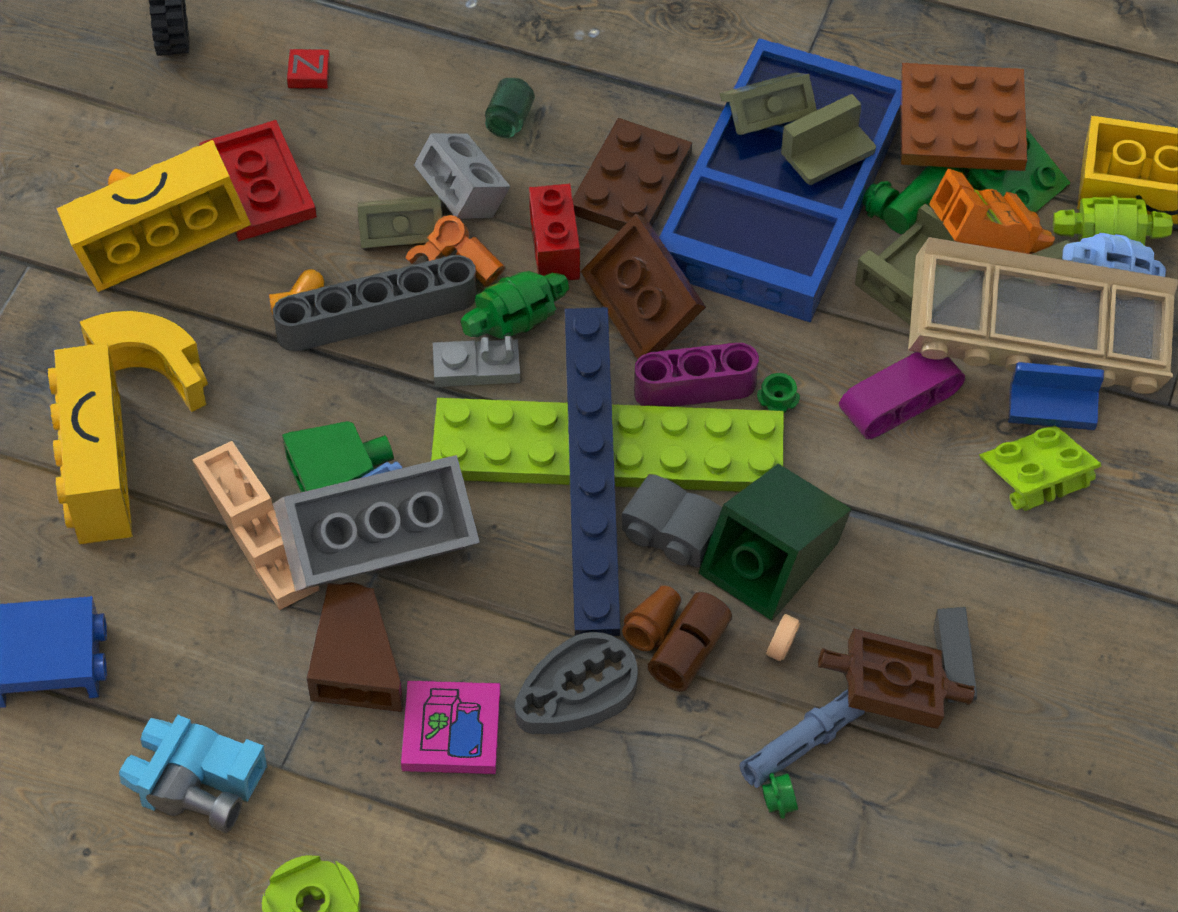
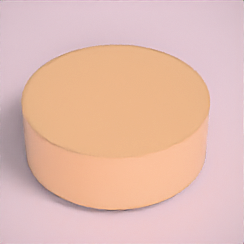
[766,614,801,662]

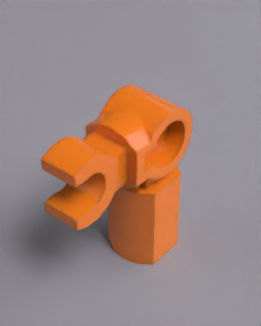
[406,215,505,287]

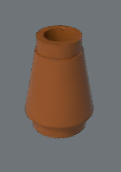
[622,586,681,651]

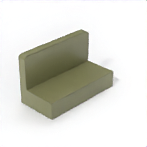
[719,73,817,135]
[781,94,876,185]
[357,196,442,248]

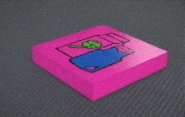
[401,681,501,774]

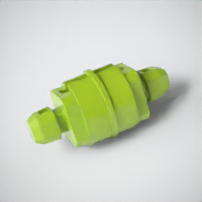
[1052,195,1173,246]

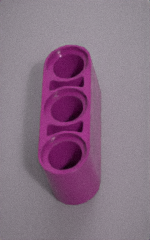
[634,342,759,407]
[839,352,966,439]

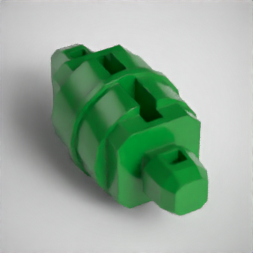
[460,271,570,339]

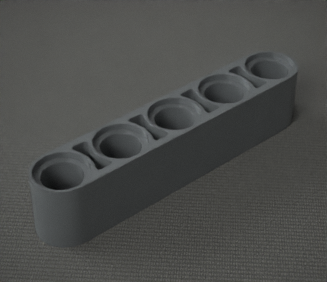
[273,255,477,351]

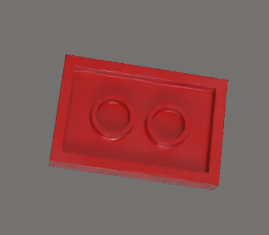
[199,120,317,242]

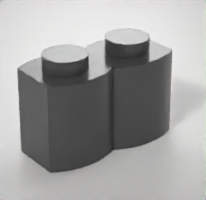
[622,474,722,568]

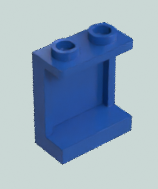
[0,596,107,708]

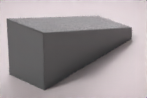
[933,607,977,702]

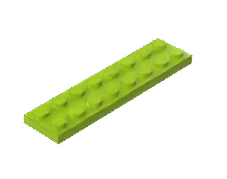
[431,398,784,492]

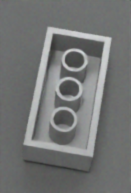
[273,455,480,591]

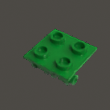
[966,128,1071,213]

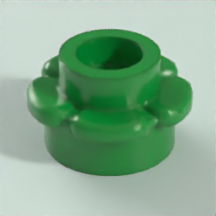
[862,181,899,220]
[757,373,800,413]
[761,773,798,819]

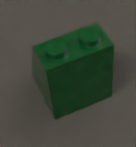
[698,464,852,621]

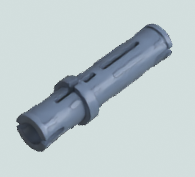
[739,689,865,788]

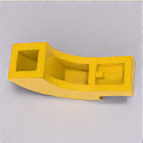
[80,311,208,412]

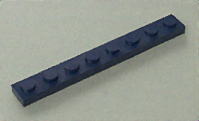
[565,307,620,636]

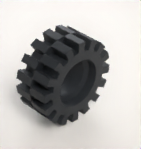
[149,0,189,56]

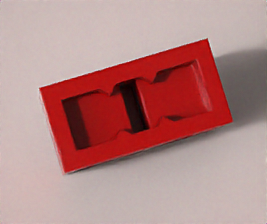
[529,183,580,281]

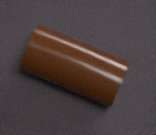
[647,592,732,692]

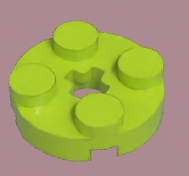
[261,855,361,912]

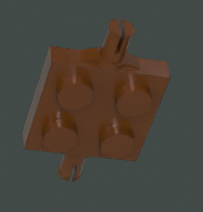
[818,628,975,729]

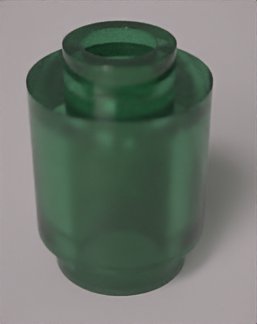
[485,78,535,138]

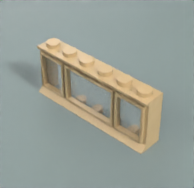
[908,237,1178,394]

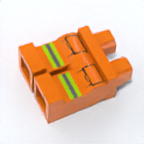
[929,168,1055,254]

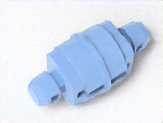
[1062,233,1166,277]

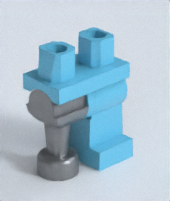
[119,715,267,833]

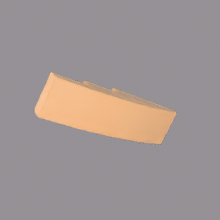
[192,441,319,610]

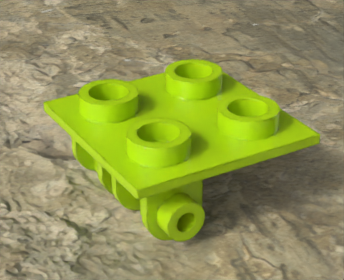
[979,425,1101,511]

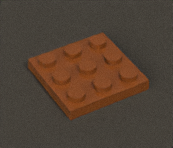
[901,63,1027,171]

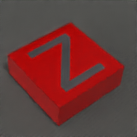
[287,49,330,89]

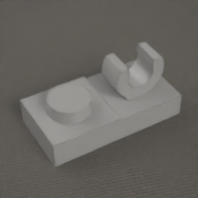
[433,336,520,387]

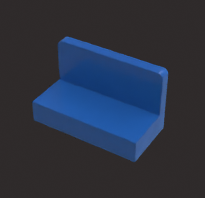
[1008,362,1104,430]

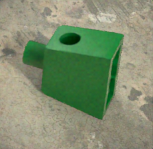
[282,421,394,492]

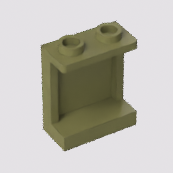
[855,204,984,325]

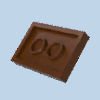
[573,118,692,231]
[580,214,706,360]

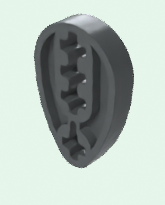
[515,632,638,734]

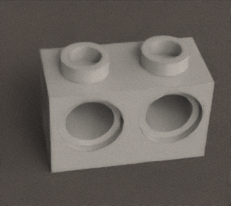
[414,133,511,219]

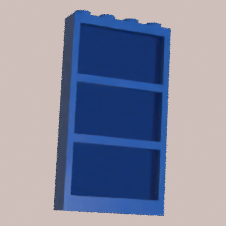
[659,38,901,323]

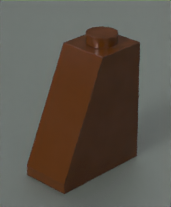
[307,582,403,712]

